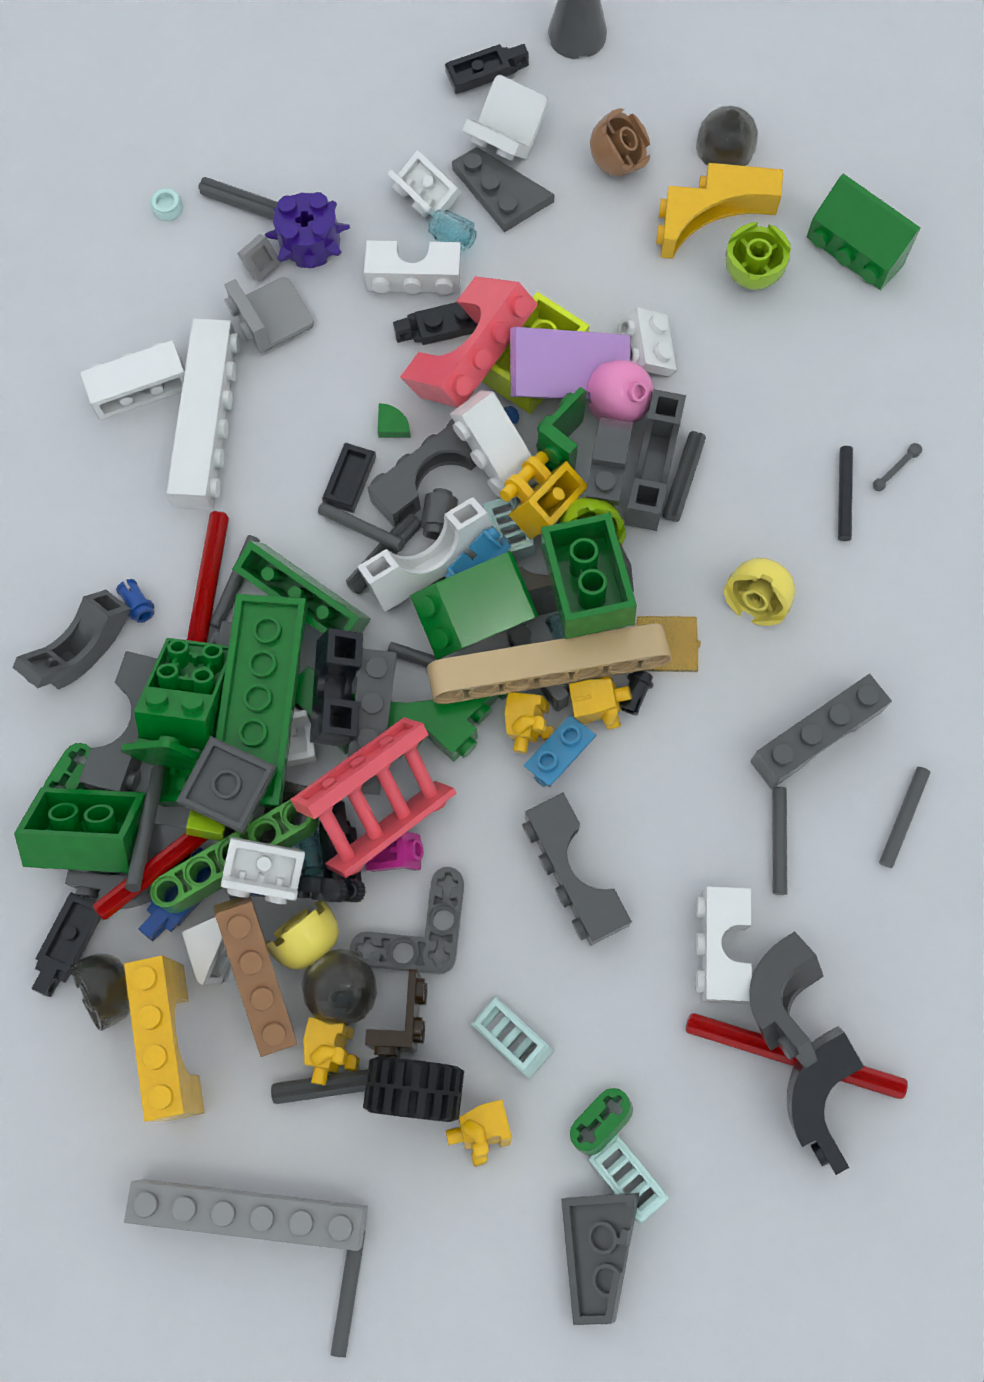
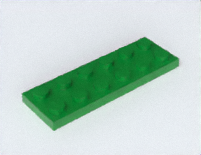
[216,594,308,808]

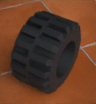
[363,1057,464,1122]

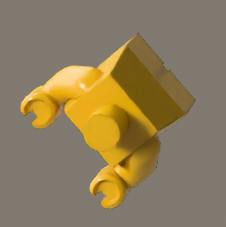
[569,676,632,730]
[505,692,555,754]
[303,1017,360,1086]
[445,1099,512,1167]

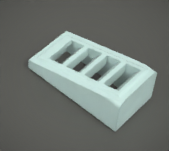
[483,498,536,561]
[471,996,553,1078]
[588,1134,669,1224]

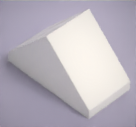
[182,917,230,985]

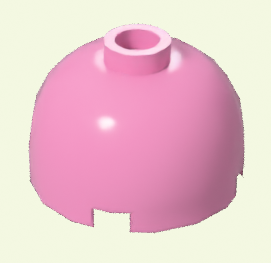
[587,360,654,423]

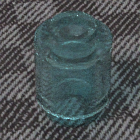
[428,210,477,252]

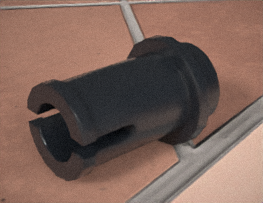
[619,670,654,716]

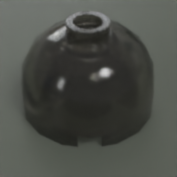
[696,105,758,166]
[301,949,377,1026]
[70,954,130,1031]

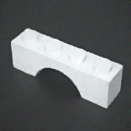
[357,497,499,612]

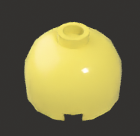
[723,557,796,626]
[265,900,339,970]

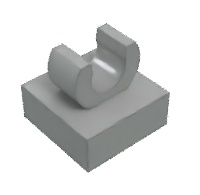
[237,234,281,281]

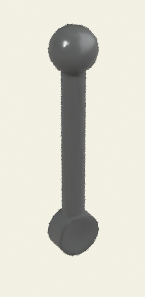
[873,443,922,491]

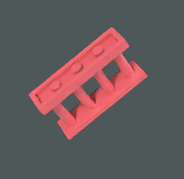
[290,717,457,878]

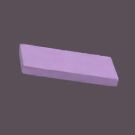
[510,327,630,401]

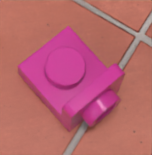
[366,831,424,872]

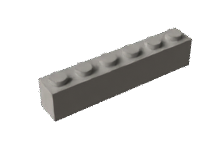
[124,1179,368,1251]

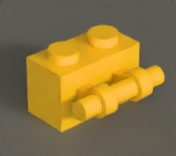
[499,451,587,540]

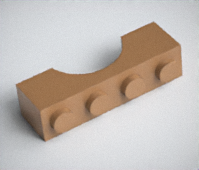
[214,895,297,1057]

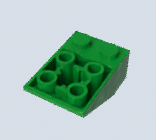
[134,638,229,750]

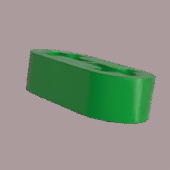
[43,743,91,789]
[570,1088,633,1155]

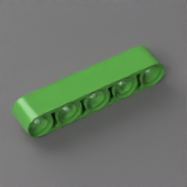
[150,800,319,913]

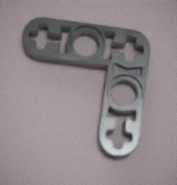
[350,867,464,974]

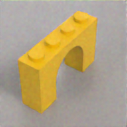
[124,955,205,1122]

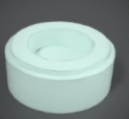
[150,188,183,221]

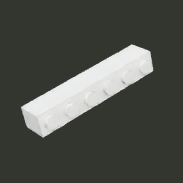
[166,318,241,510]

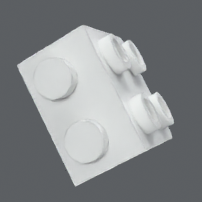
[462,75,549,161]

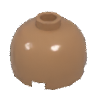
[590,108,650,177]

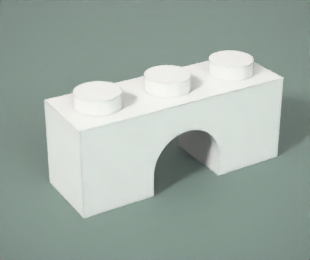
[364,240,462,295]
[695,886,752,1004]

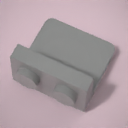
[224,277,314,353]

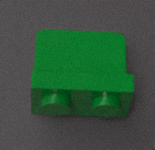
[536,387,587,472]
[120,736,203,807]

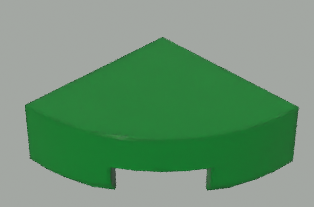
[377,403,411,438]

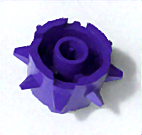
[265,192,350,269]

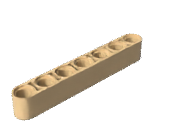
[427,623,672,704]

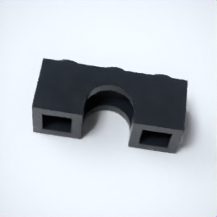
[310,628,363,747]

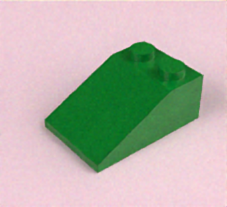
[410,551,538,659]

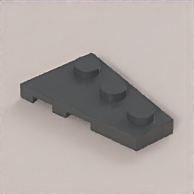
[452,147,555,232]
[561,1193,640,1325]

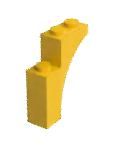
[656,163,783,259]

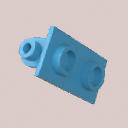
[445,526,511,578]
[523,715,597,787]

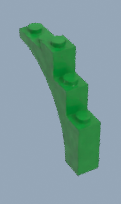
[295,666,508,762]

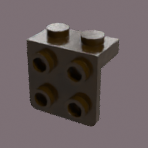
[365,969,428,1058]

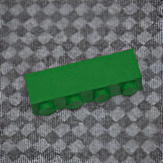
[232,540,371,634]

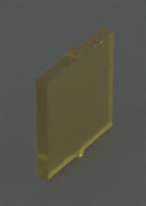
[637,616,701,672]

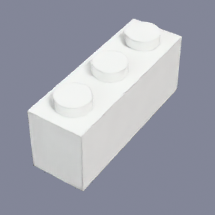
[80,340,185,420]
[450,391,537,500]

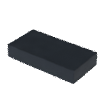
[322,443,376,513]

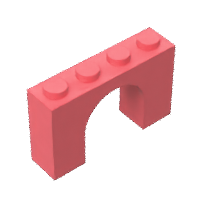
[400,276,538,408]

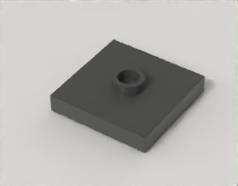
[176,736,278,834]

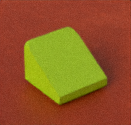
[186,810,226,841]

